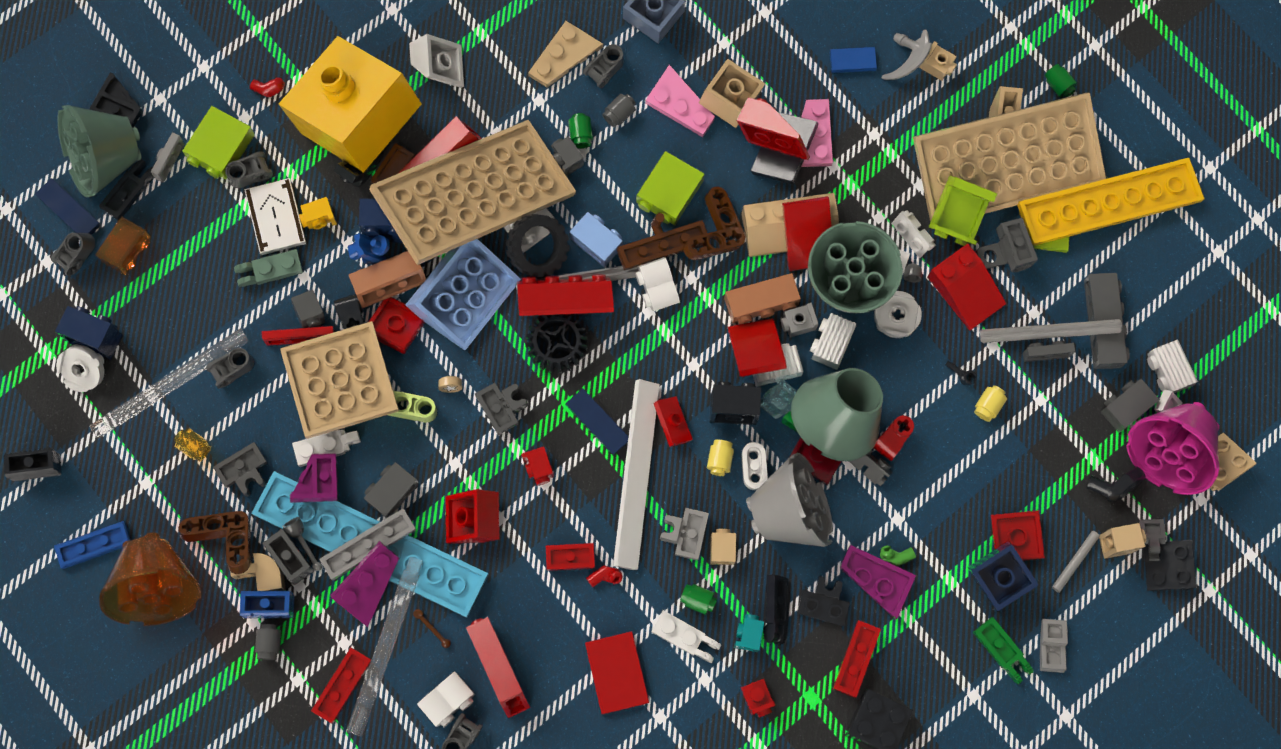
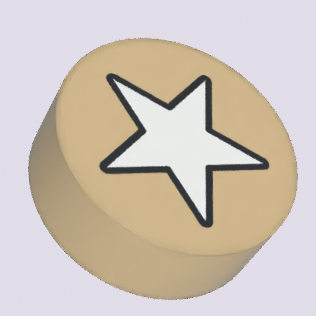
[438,376,462,393]

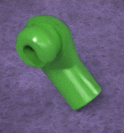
[880,545,916,567]

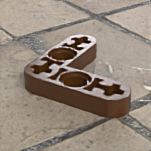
[683,187,745,260]
[178,511,251,574]

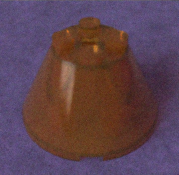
[99,532,201,626]

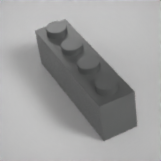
[1084,273,1130,369]

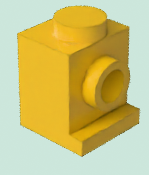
[299,197,337,229]

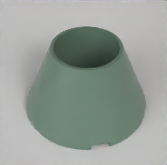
[791,368,883,461]

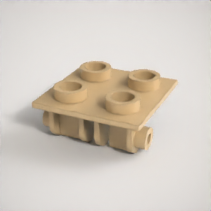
[1210,433,1257,491]

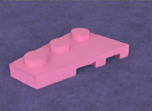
[645,65,715,137]
[801,99,833,167]

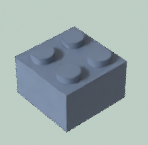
[623,0,686,44]

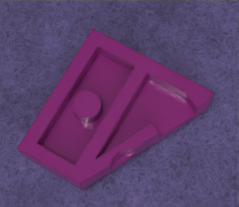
[290,453,337,503]

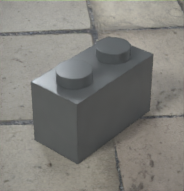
[1101,379,1160,433]
[364,462,419,518]
[262,529,314,585]

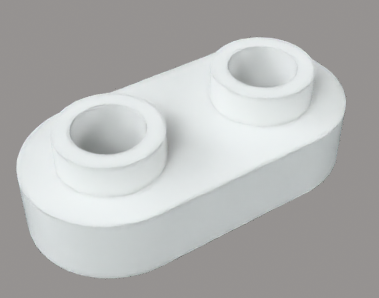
[742,442,768,490]

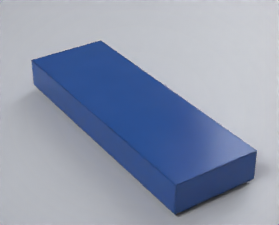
[54,521,132,569]

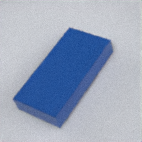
[829,47,877,73]

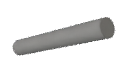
[1052,531,1100,593]

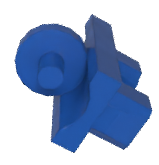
[348,233,390,265]

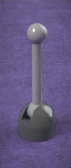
[282,517,322,571]

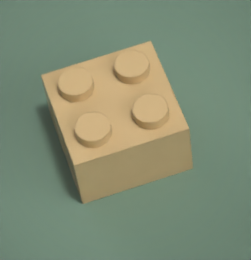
[699,59,765,128]

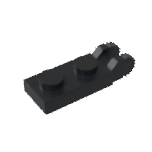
[99,159,154,221]
[763,574,789,645]

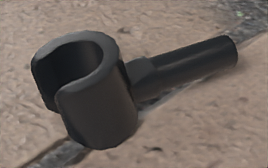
[945,361,977,385]

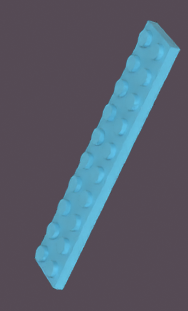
[251,471,489,618]

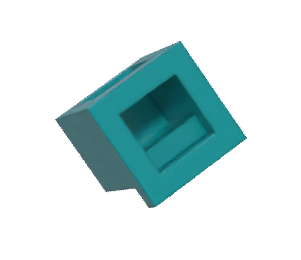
[734,614,764,652]

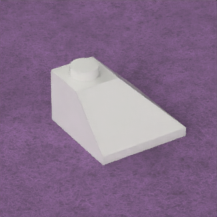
[409,34,464,88]

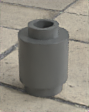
[602,94,636,127]
[255,624,281,660]

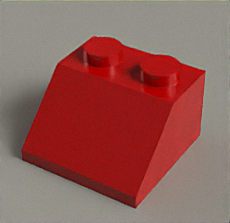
[445,489,500,544]

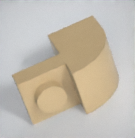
[230,553,286,591]

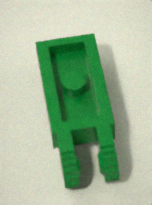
[972,617,1034,684]

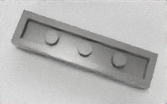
[319,508,416,581]

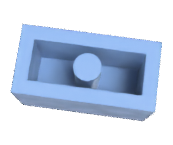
[569,212,623,267]

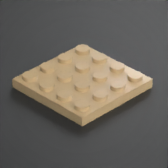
[280,321,399,439]

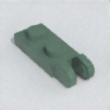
[234,249,303,287]

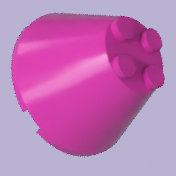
[1126,402,1219,495]

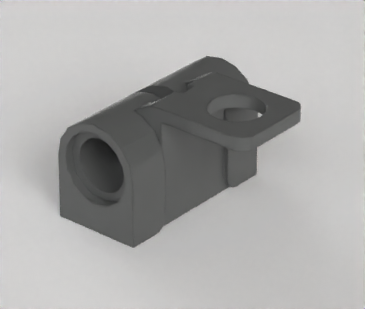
[976,218,1038,273]

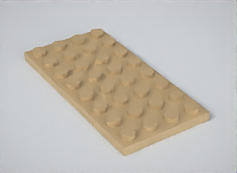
[913,93,1106,222]
[370,120,576,265]

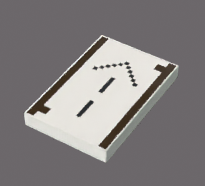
[245,178,306,255]

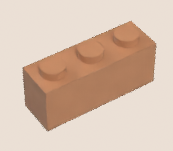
[349,251,426,308]
[724,273,801,325]

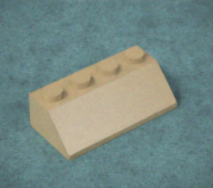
[741,193,839,257]

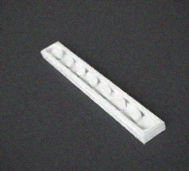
[613,379,660,570]

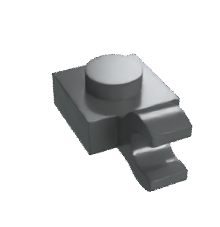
[1139,519,1166,561]

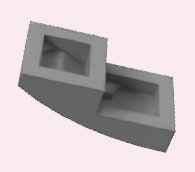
[1040,619,1068,673]

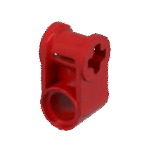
[873,415,914,461]

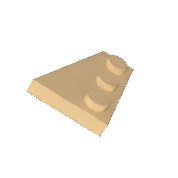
[528,21,603,88]

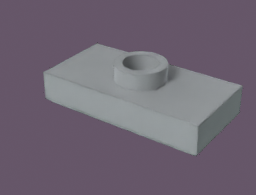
[151,132,185,182]

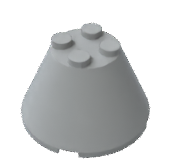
[746,453,833,547]

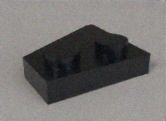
[90,72,143,128]

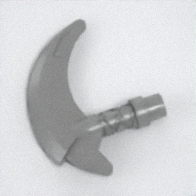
[882,30,932,80]

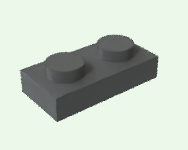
[1023,340,1075,362]

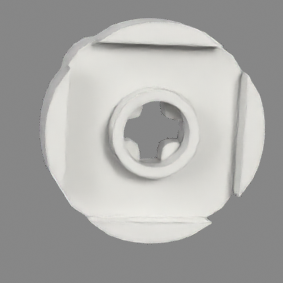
[874,291,922,338]
[56,344,104,392]

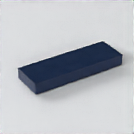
[35,178,101,235]
[565,388,629,456]

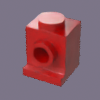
[521,446,554,486]

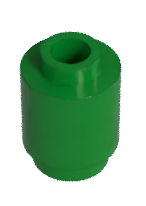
[1044,64,1077,98]
[568,113,593,149]
[680,584,717,615]

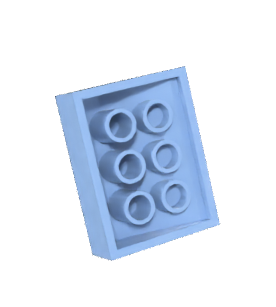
[405,239,521,350]

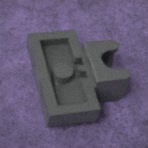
[475,383,528,435]
[213,442,267,497]

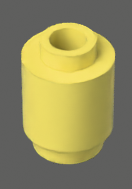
[974,386,1007,422]
[707,440,734,476]

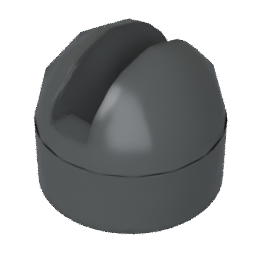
[903,263,922,283]

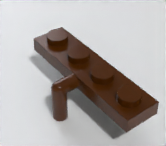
[616,213,707,271]

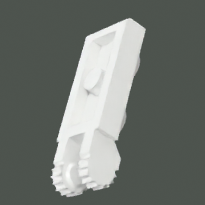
[651,610,721,663]

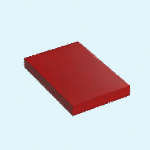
[782,196,832,271]
[728,318,787,377]
[585,631,649,715]

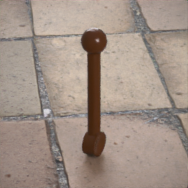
[413,609,451,648]

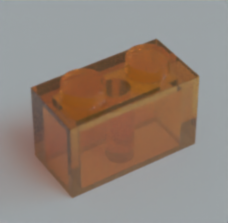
[96,216,150,275]

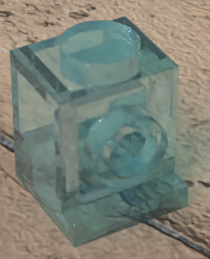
[760,380,797,419]

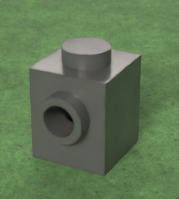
[291,289,325,328]

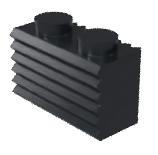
[4,447,62,481]

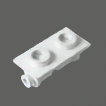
[891,210,936,258]

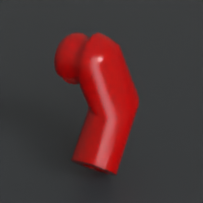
[250,77,285,98]
[586,566,623,588]

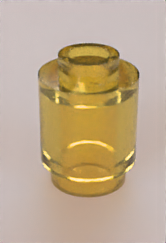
[174,428,211,462]

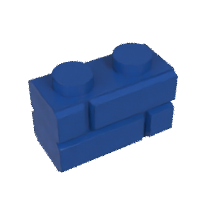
[240,591,294,619]

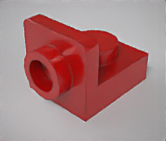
[741,679,776,718]

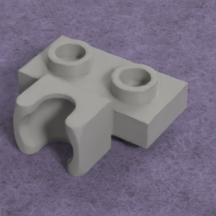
[660,508,709,561]

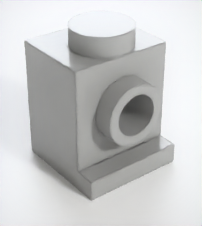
[781,303,818,337]

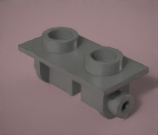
[848,450,893,486]

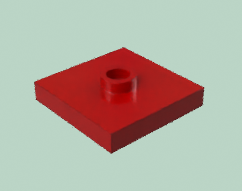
[369,297,425,354]
[990,511,1045,560]

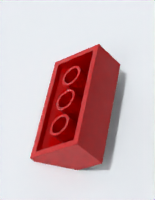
[517,274,614,316]

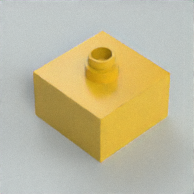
[279,36,422,173]

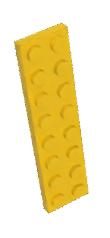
[1017,158,1204,246]

